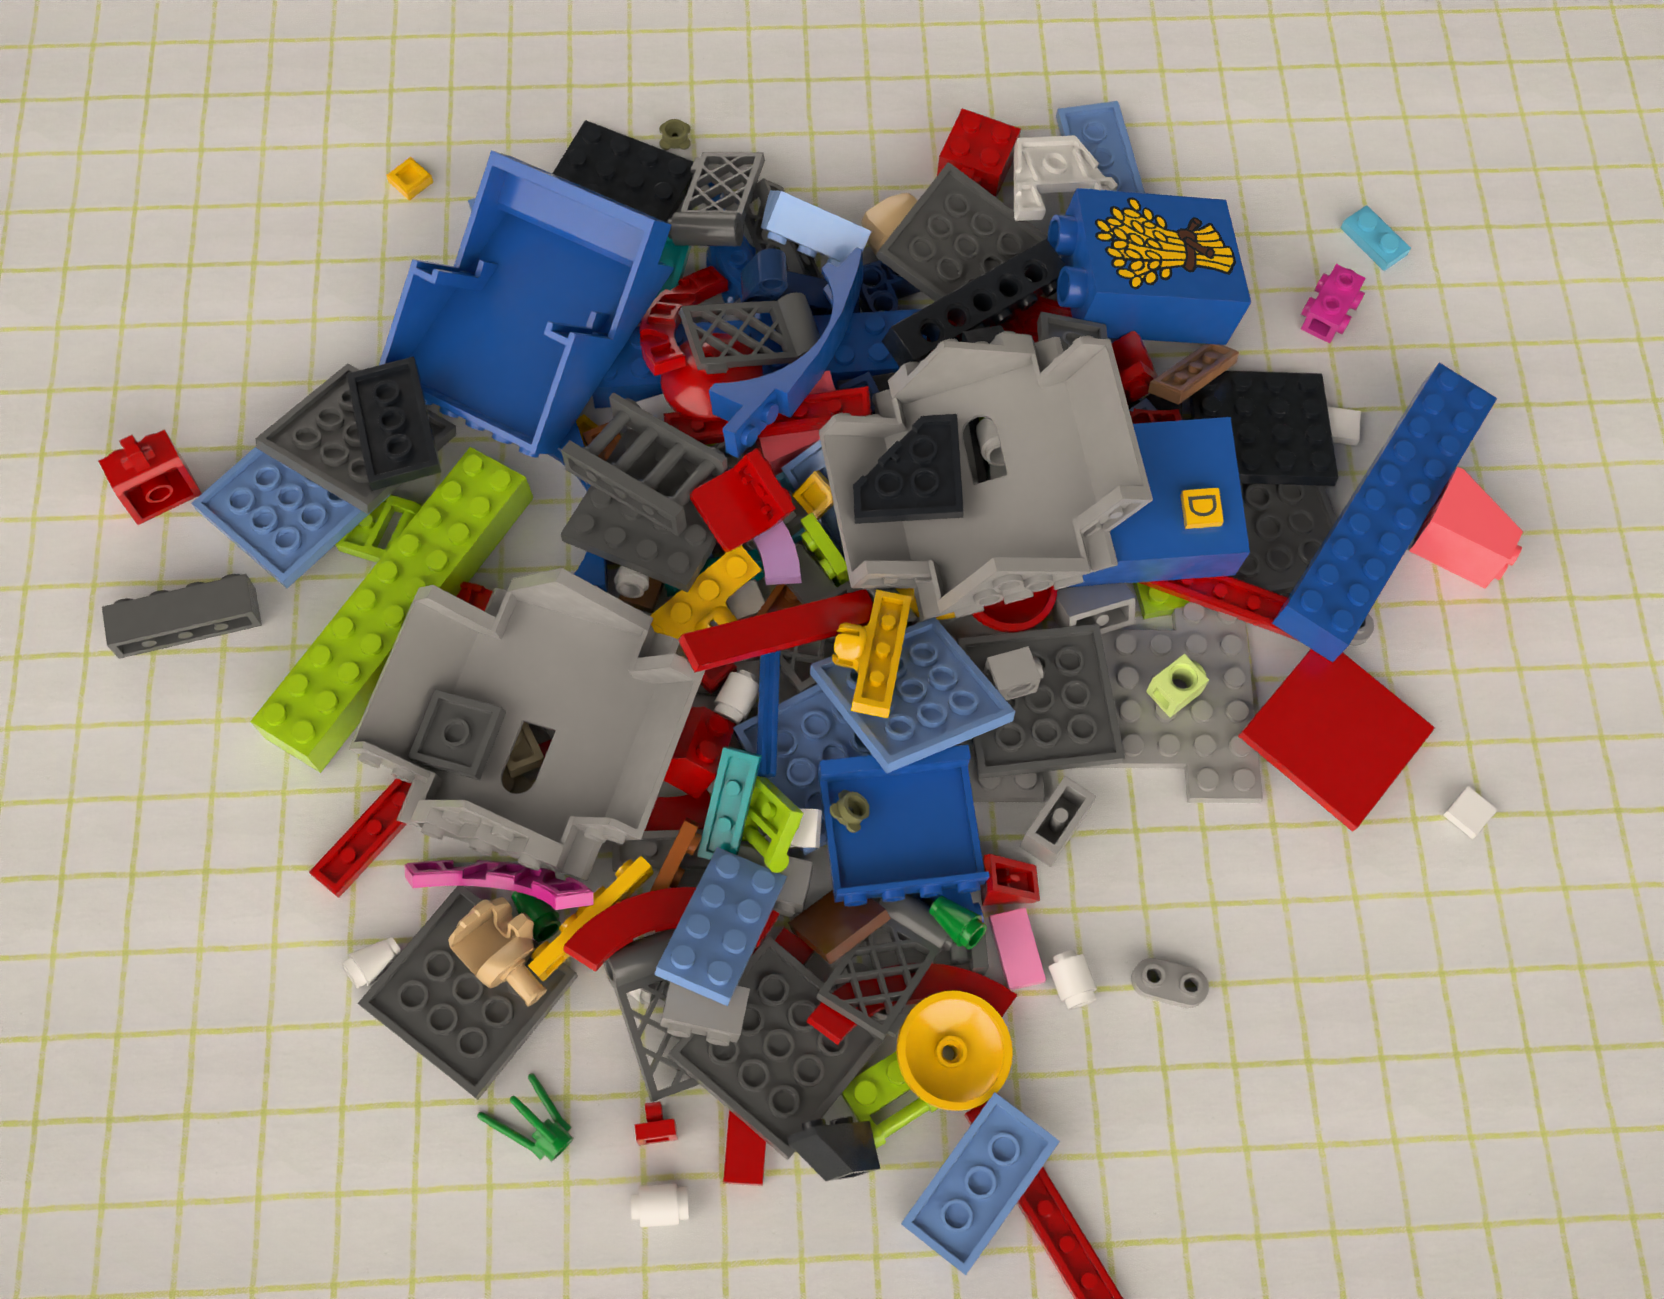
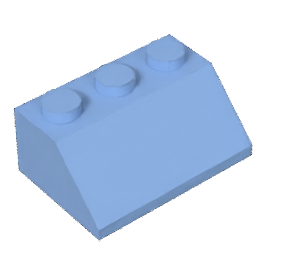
[761,191,871,267]

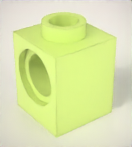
[1146,654,1209,718]

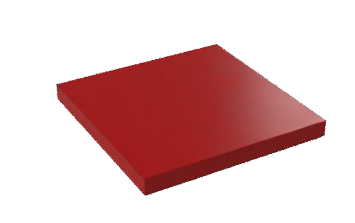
[1238,649,1435,832]

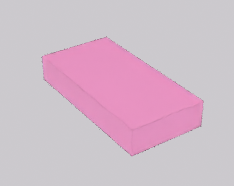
[988,907,1046,990]

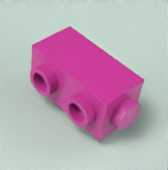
[1301,264,1366,343]

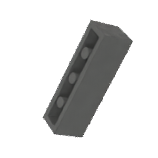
[102,574,262,659]

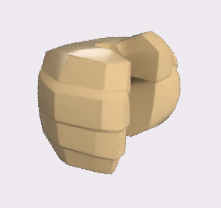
[861,193,918,260]
[448,897,547,1007]

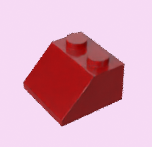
[663,706,736,799]

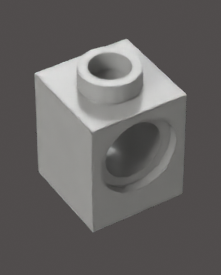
[983,646,1043,701]

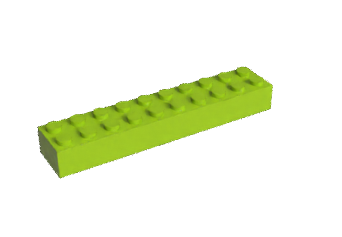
[250,447,534,773]

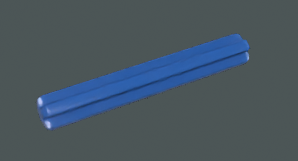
[757,651,780,778]

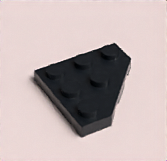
[853,414,964,524]

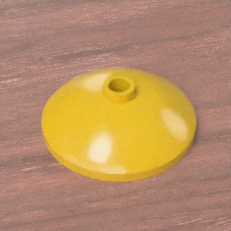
[896,991,1013,1111]

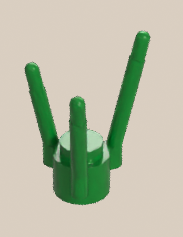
[477,1073,574,1162]

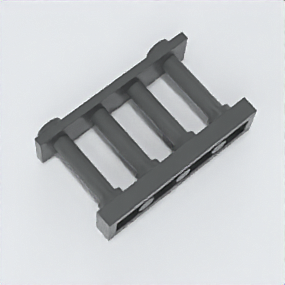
[561,392,728,537]

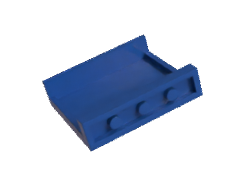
[817,745,990,907]

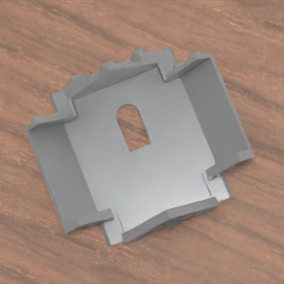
[819,331,1153,621]
[349,568,705,881]

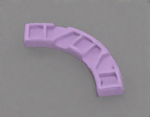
[752,521,802,585]

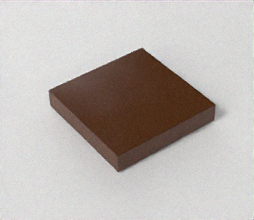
[788,890,891,964]

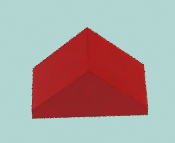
[980,854,1040,906]

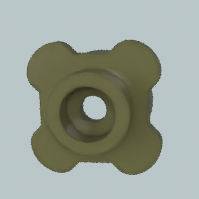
[659,119,691,150]
[830,790,869,833]

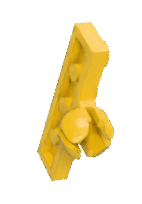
[650,545,762,639]
[832,589,912,718]
[528,856,654,982]

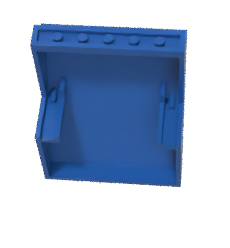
[379,150,674,458]

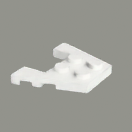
[1014,135,1118,221]

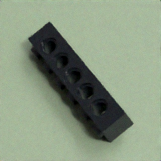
[882,238,1066,367]

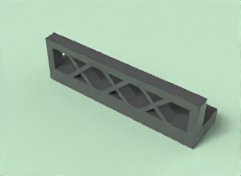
[744,178,822,278]

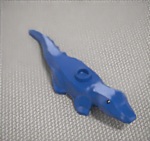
[706,182,771,319]

